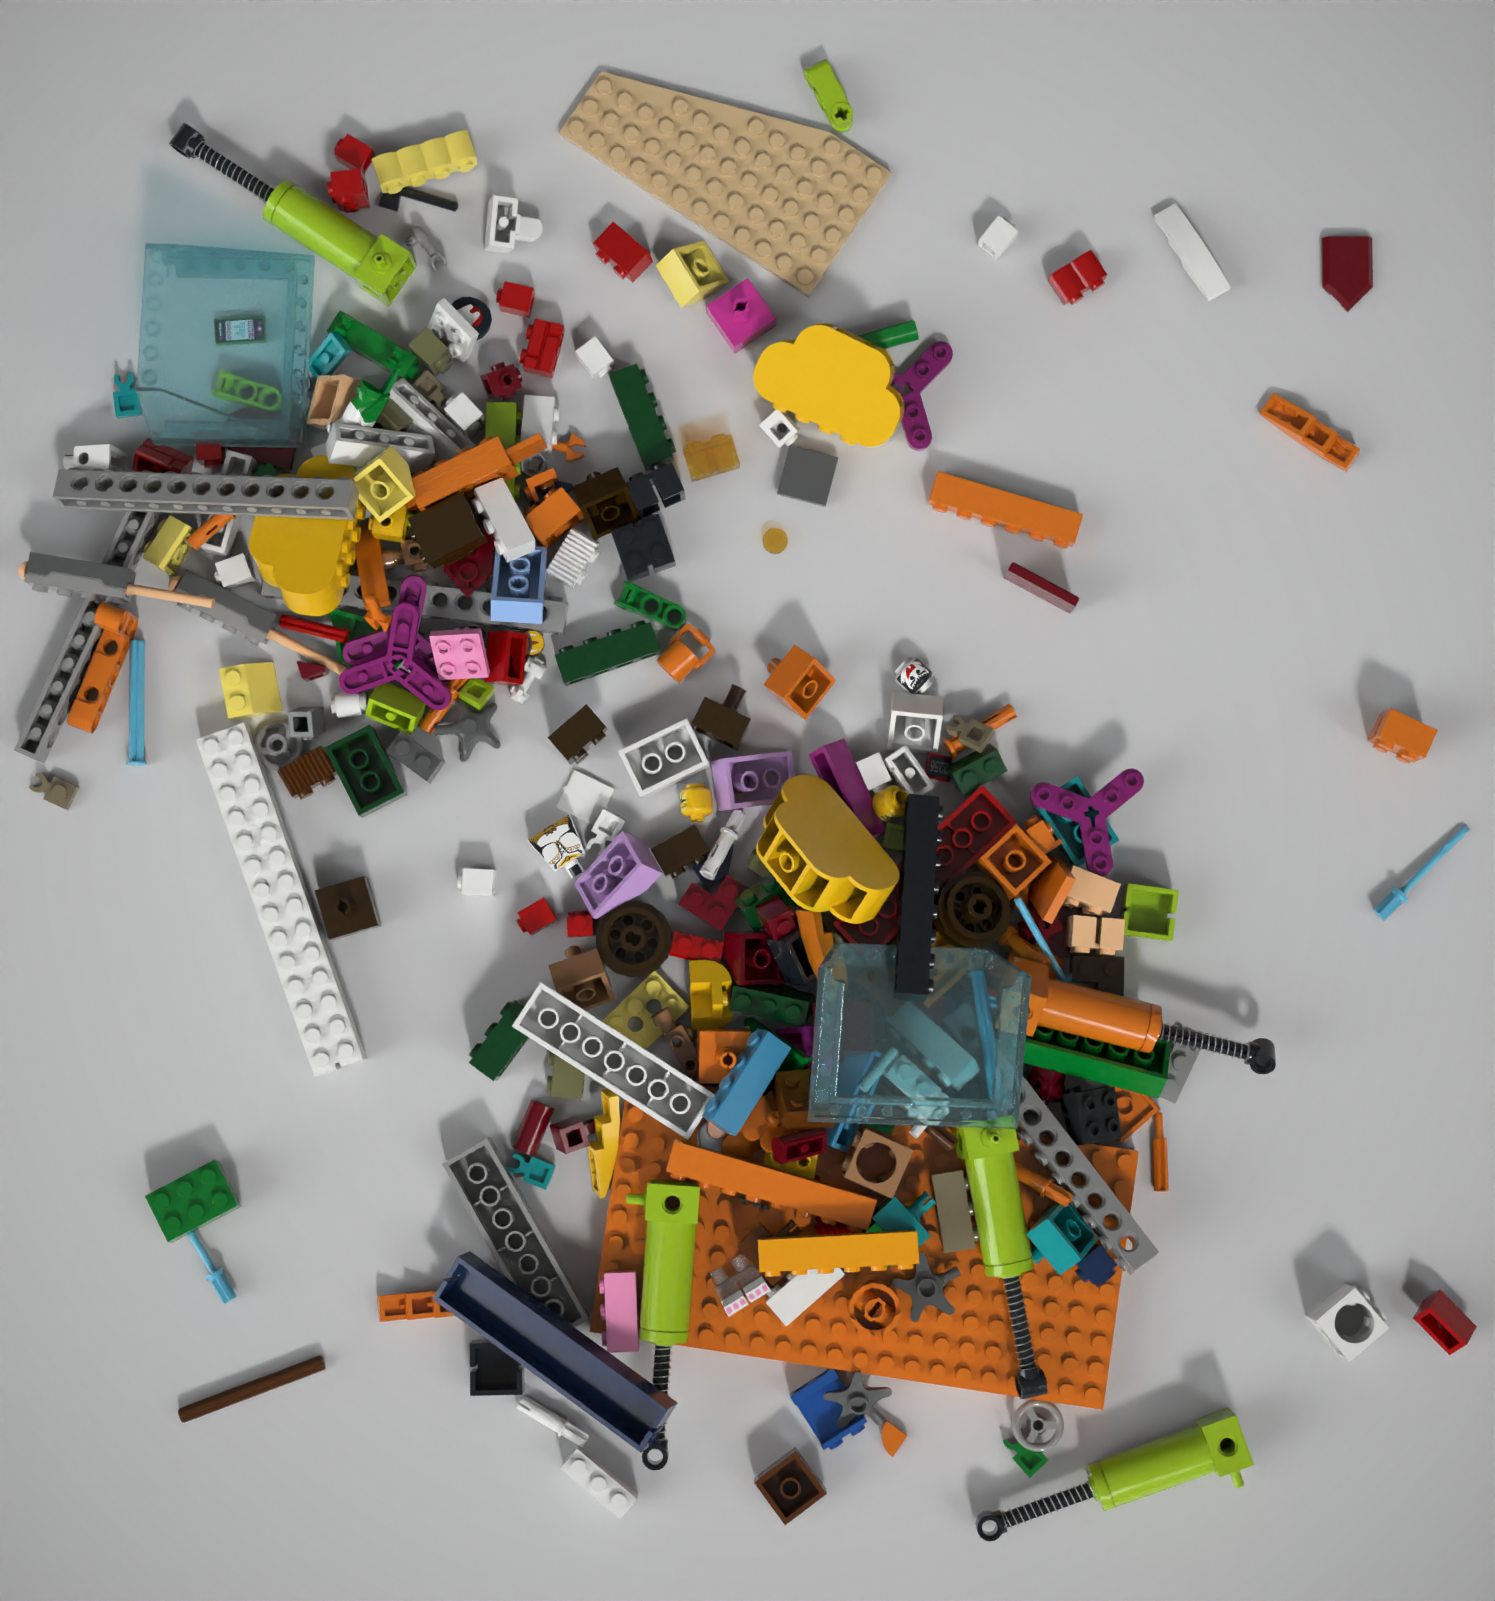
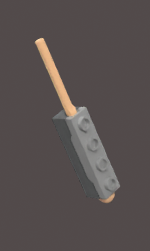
[18,552,215,608]
[168,569,348,675]

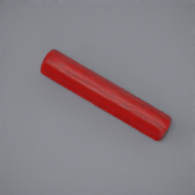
[279,614,350,643]

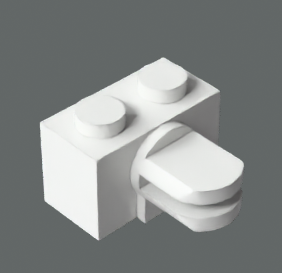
[484,195,543,254]

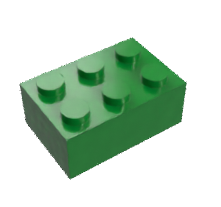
[145,1160,242,1243]

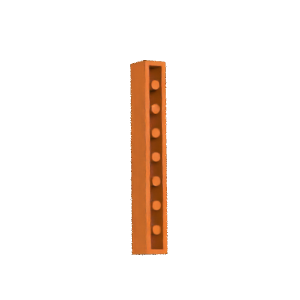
[666,1139,877,1233]

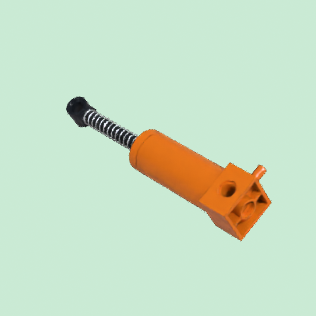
[998,957,1276,1075]

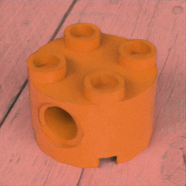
[848,1280,901,1336]

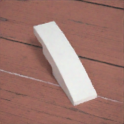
[1154,203,1230,301]

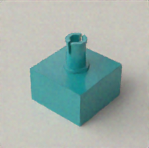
[872,1191,936,1248]
[1026,1203,1099,1275]

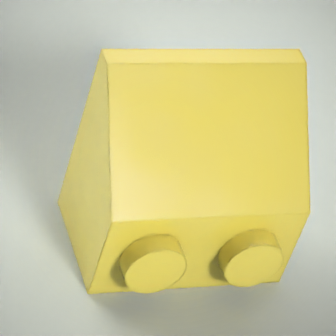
[655,241,730,308]
[350,445,416,522]
[142,515,195,577]
[219,662,283,722]

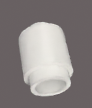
[331,692,368,718]

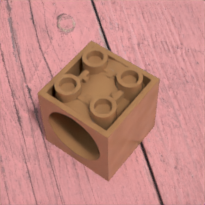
[840,1127,914,1199]

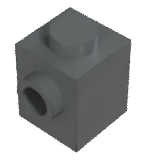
[288,706,326,740]

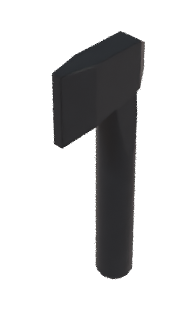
[378,187,458,212]

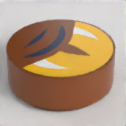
[523,630,545,657]

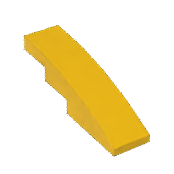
[587,1089,620,1199]

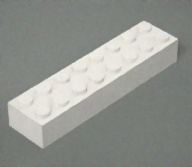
[512,981,715,1140]

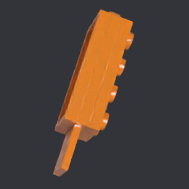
[405,433,548,511]

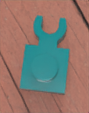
[113,372,143,419]
[507,1154,556,1190]

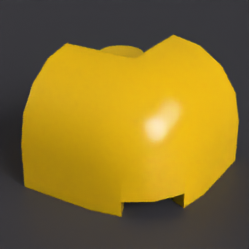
[689,960,733,1030]

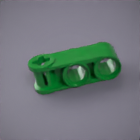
[613,580,686,630]

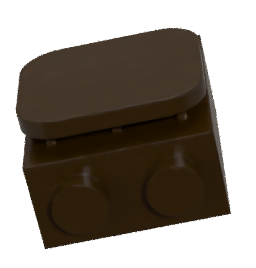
[408,491,489,569]

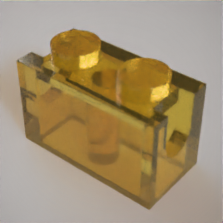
[683,433,740,482]

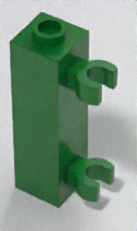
[327,310,420,382]

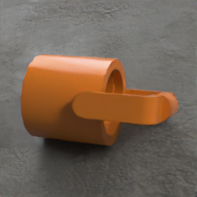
[656,624,716,683]

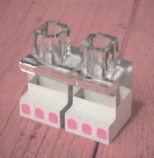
[710,1253,771,1317]

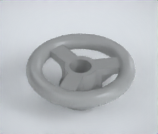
[254,720,304,770]
[1012,1399,1064,1452]

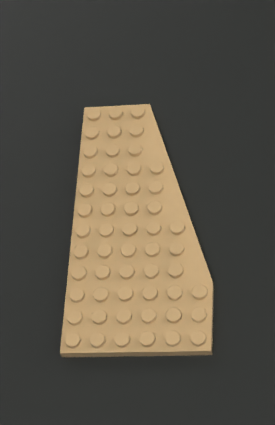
[559,71,891,298]

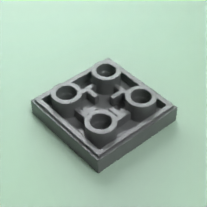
[777,445,838,507]

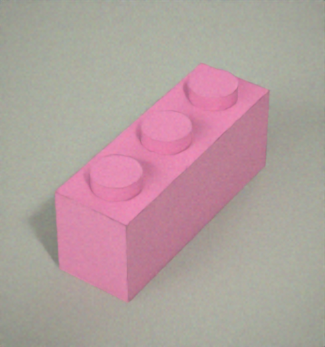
[599,1270,640,1353]

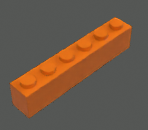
[928,471,1083,549]

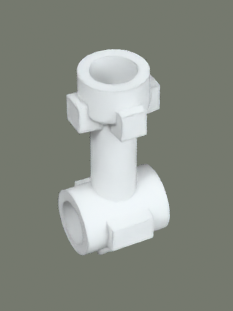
[509,657,547,704]

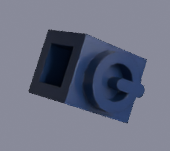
[1075,1242,1117,1287]

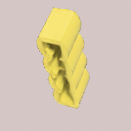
[372,130,478,194]

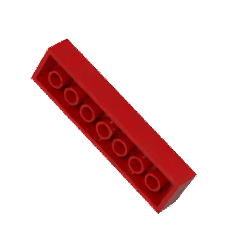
[832,785,1017,962]

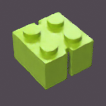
[1120,883,1179,942]

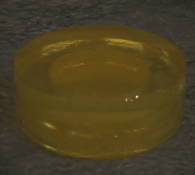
[763,528,788,554]

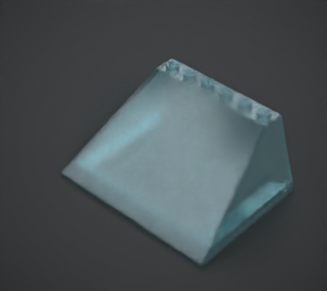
[136,243,315,448]
[807,943,1031,1129]

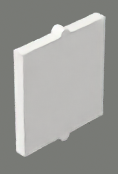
[556,770,615,825]

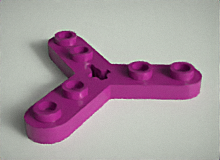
[890,341,953,451]
[343,574,449,683]
[339,601,452,710]
[1030,768,1144,877]

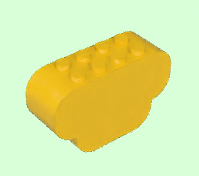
[753,323,905,447]
[249,455,366,616]
[756,774,899,924]

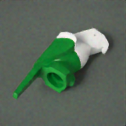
[326,366,401,434]

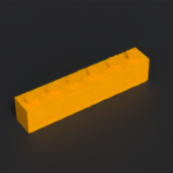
[758,1230,919,1277]

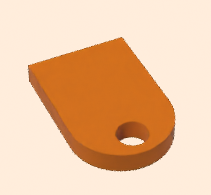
[1029,855,1076,924]

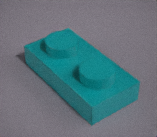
[305,331,352,380]

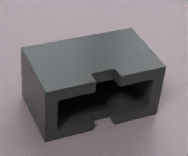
[386,731,445,783]

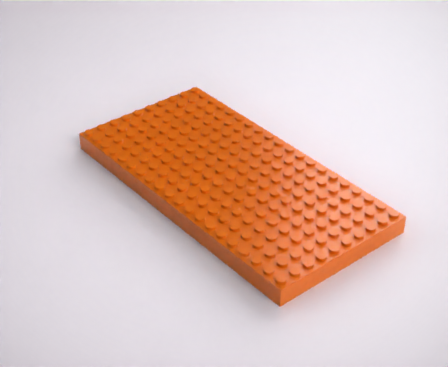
[589,1084,1139,1410]

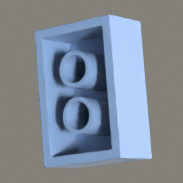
[491,546,547,624]

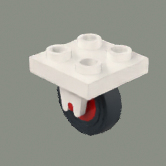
[428,297,492,364]

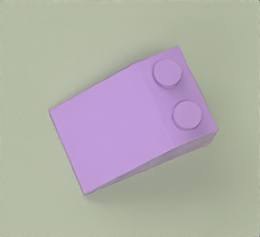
[711,750,795,811]
[574,830,662,919]

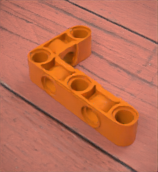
[67,602,139,734]

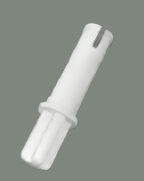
[699,809,746,880]
[517,1395,589,1447]

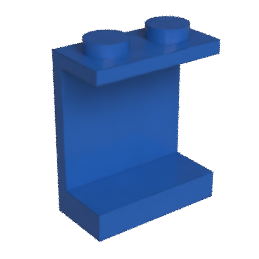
[790,1368,867,1450]

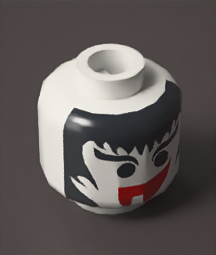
[895,658,932,694]

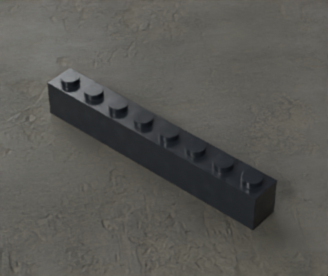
[893,794,943,1002]

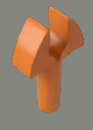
[552,433,586,462]
[364,594,392,633]

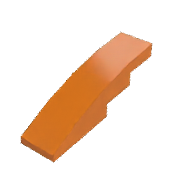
[1259,393,1360,472]
[355,523,391,611]
[796,908,850,1001]
[377,1290,455,1322]

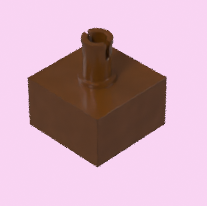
[737,1219,803,1286]

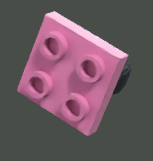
[429,626,490,680]

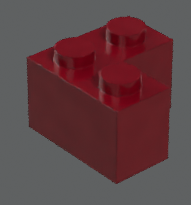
[678,874,749,932]

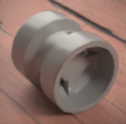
[521,453,548,478]

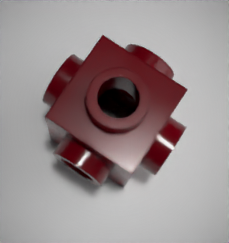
[480,362,522,400]
[1017,909,1063,947]
[1027,1065,1067,1105]

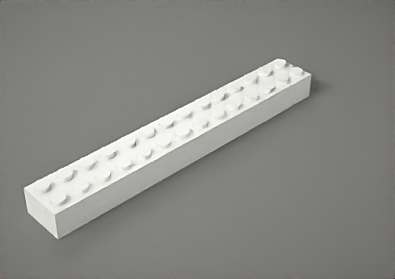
[196,722,367,1077]

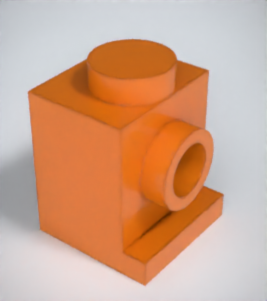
[1021,815,1062,854]

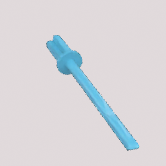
[1373,824,1470,921]
[1014,898,1073,984]
[188,1231,237,1304]

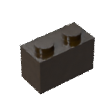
[650,824,710,878]

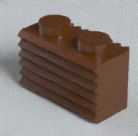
[277,746,337,800]

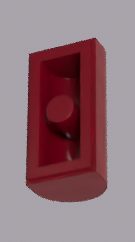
[512,1099,555,1156]
[771,1128,828,1165]

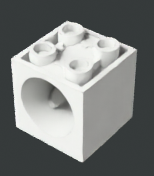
[1306,1283,1389,1362]

